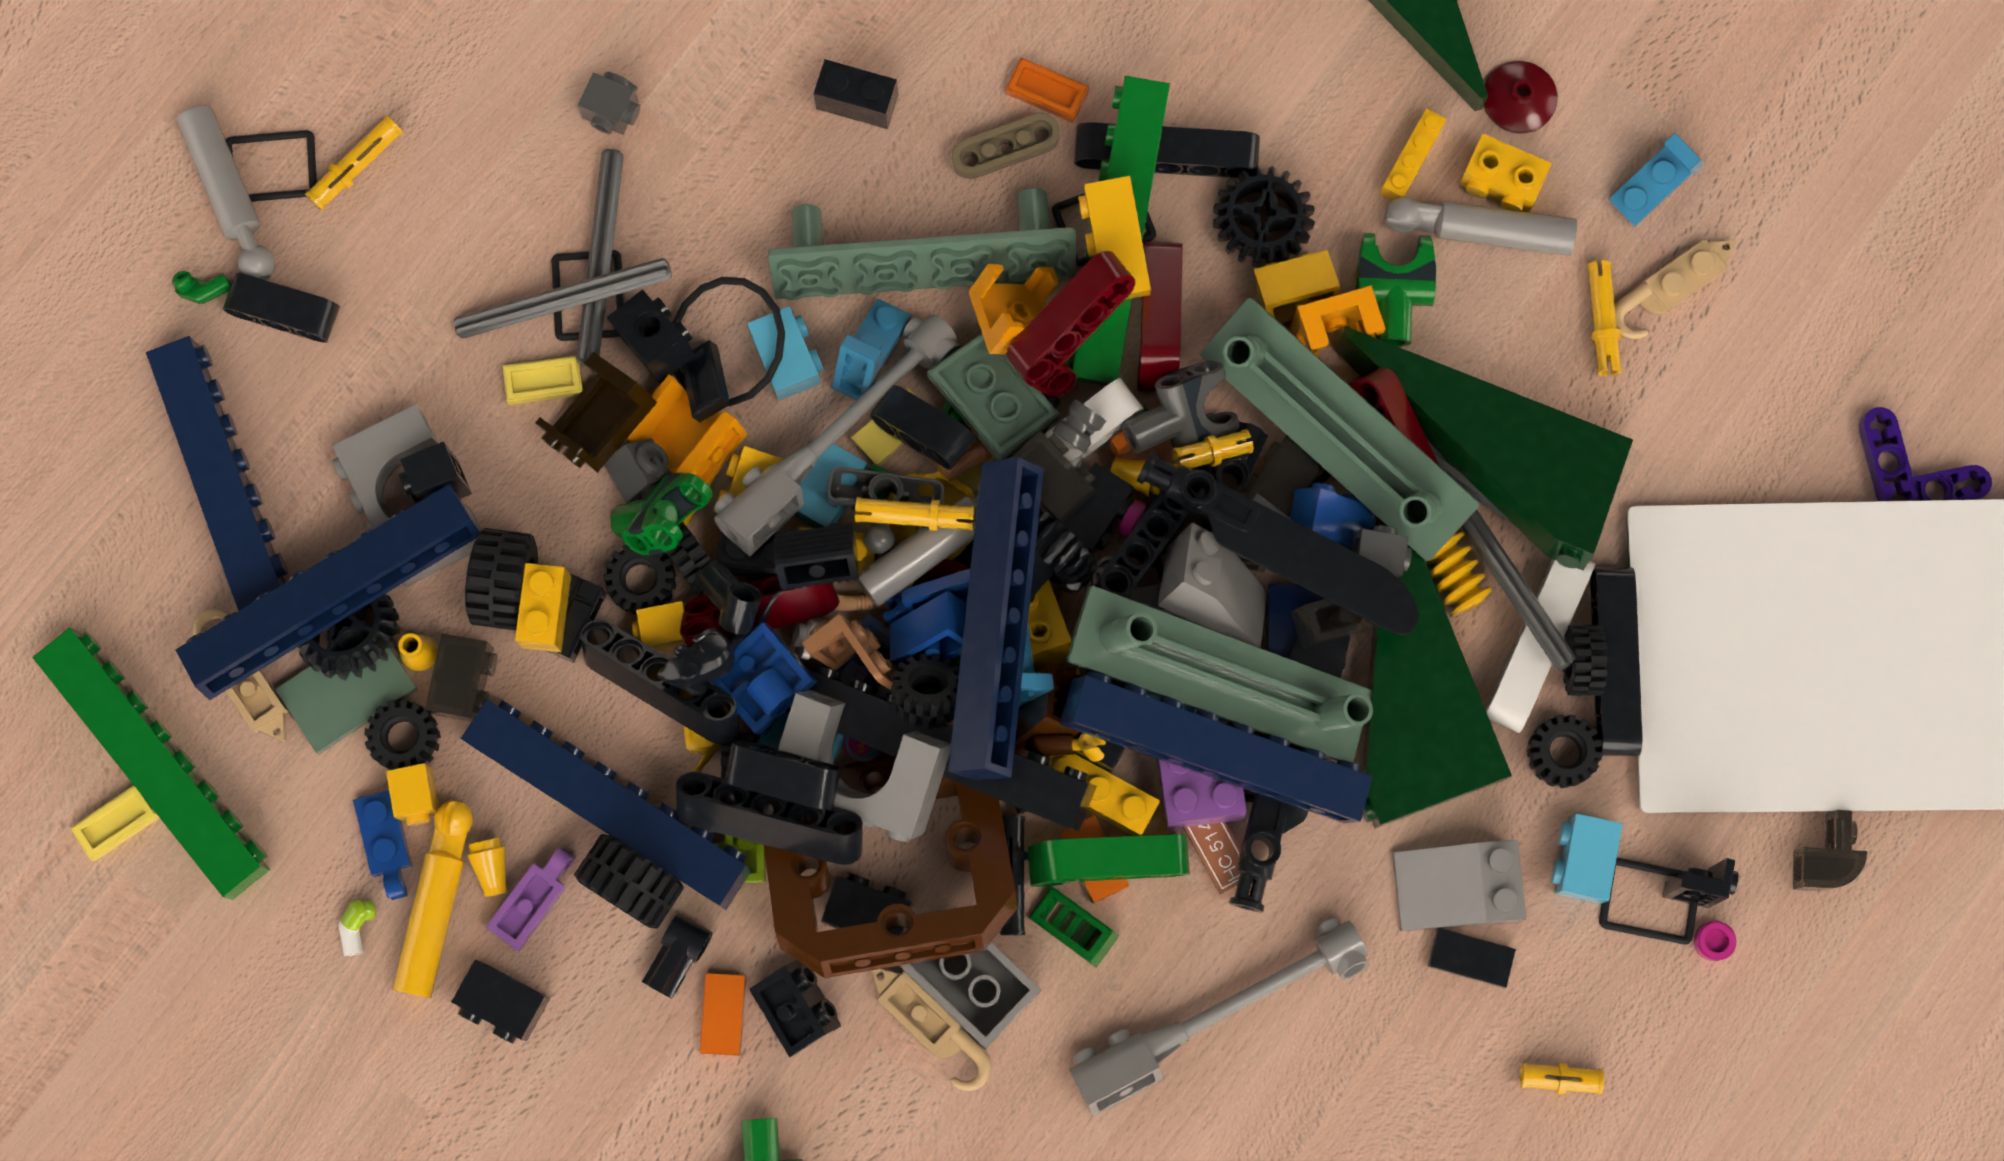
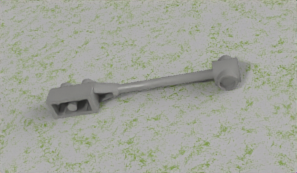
[714,314,961,556]
[1069,918,1368,1117]

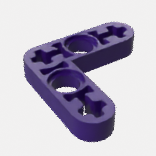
[1858,407,1992,501]

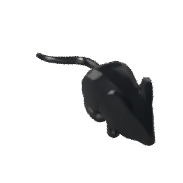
[657,591,782,695]

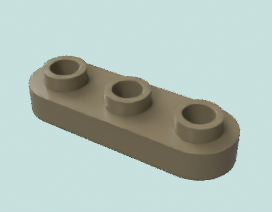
[952,113,1060,179]

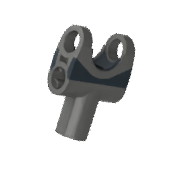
[1122,361,1240,454]

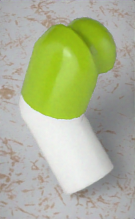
[338,899,376,957]

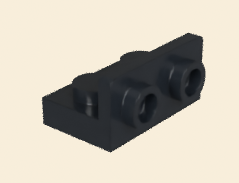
[1662,858,1739,908]
[749,960,841,1058]

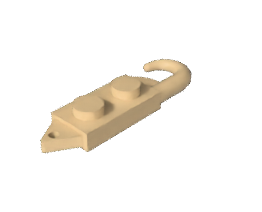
[1615,239,1735,340]
[192,609,288,742]
[872,969,992,1091]

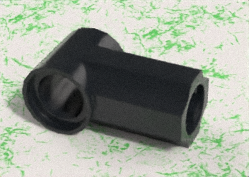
[1214,421,1268,493]
[695,560,762,635]
[642,913,713,999]

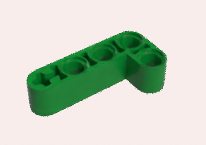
[1027,834,1190,887]

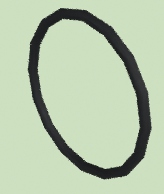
[672,277,785,407]

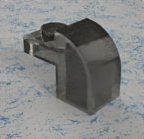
[1793,810,1868,891]

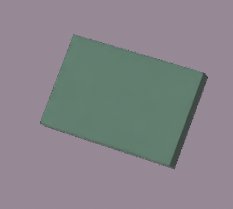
[927,333,1060,461]
[275,625,418,755]

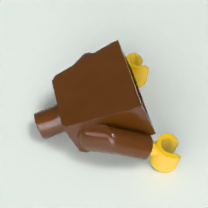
[1014,661,1106,762]

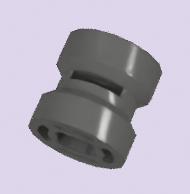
[1053,399,1107,453]

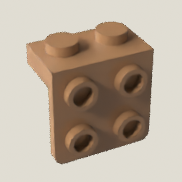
[801,614,897,691]

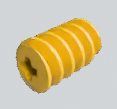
[1424,532,1493,617]

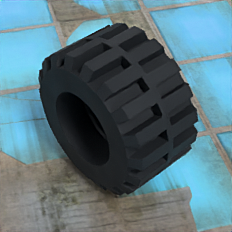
[465,528,538,630]
[574,834,684,929]

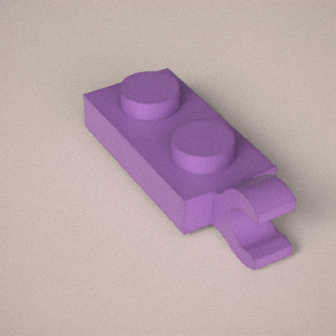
[485,847,576,951]

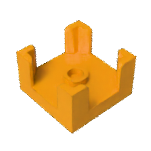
[968,264,1058,355]
[1290,286,1386,358]

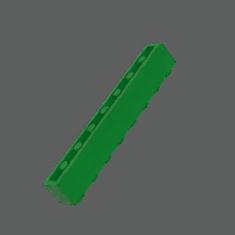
[1066,76,1170,386]
[32,627,270,900]

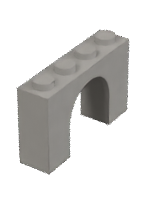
[332,404,481,587]
[778,690,951,842]

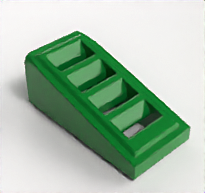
[1029,886,1119,967]

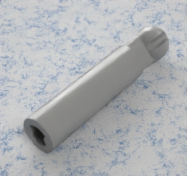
[176,105,275,280]
[1385,196,1577,256]
[857,495,979,607]

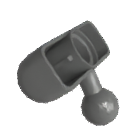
[827,467,944,554]

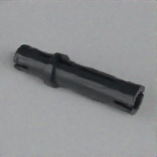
[1000,816,1028,935]

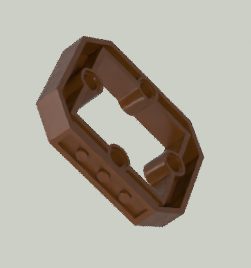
[764,756,1018,978]

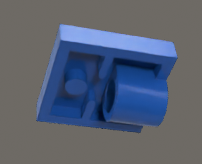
[710,622,817,735]

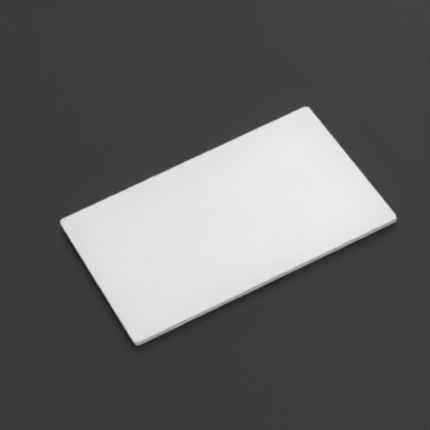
[1627,499,2004,814]

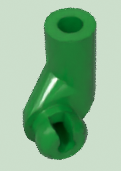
[172,271,231,304]

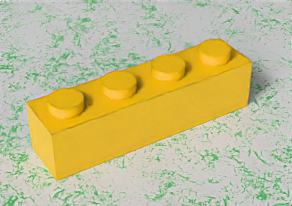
[1380,108,1447,200]

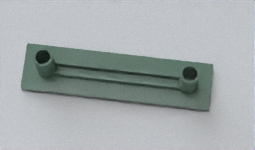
[768,188,1076,300]
[1200,298,1480,561]
[1067,586,1373,763]

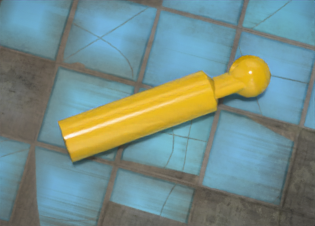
[392,800,473,998]

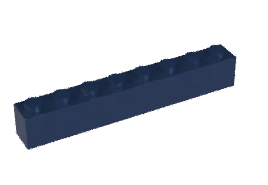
[146,336,288,611]
[948,457,1044,781]
[176,484,480,700]
[1060,672,1373,824]
[460,699,752,910]

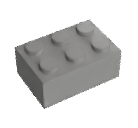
[900,906,1041,1050]

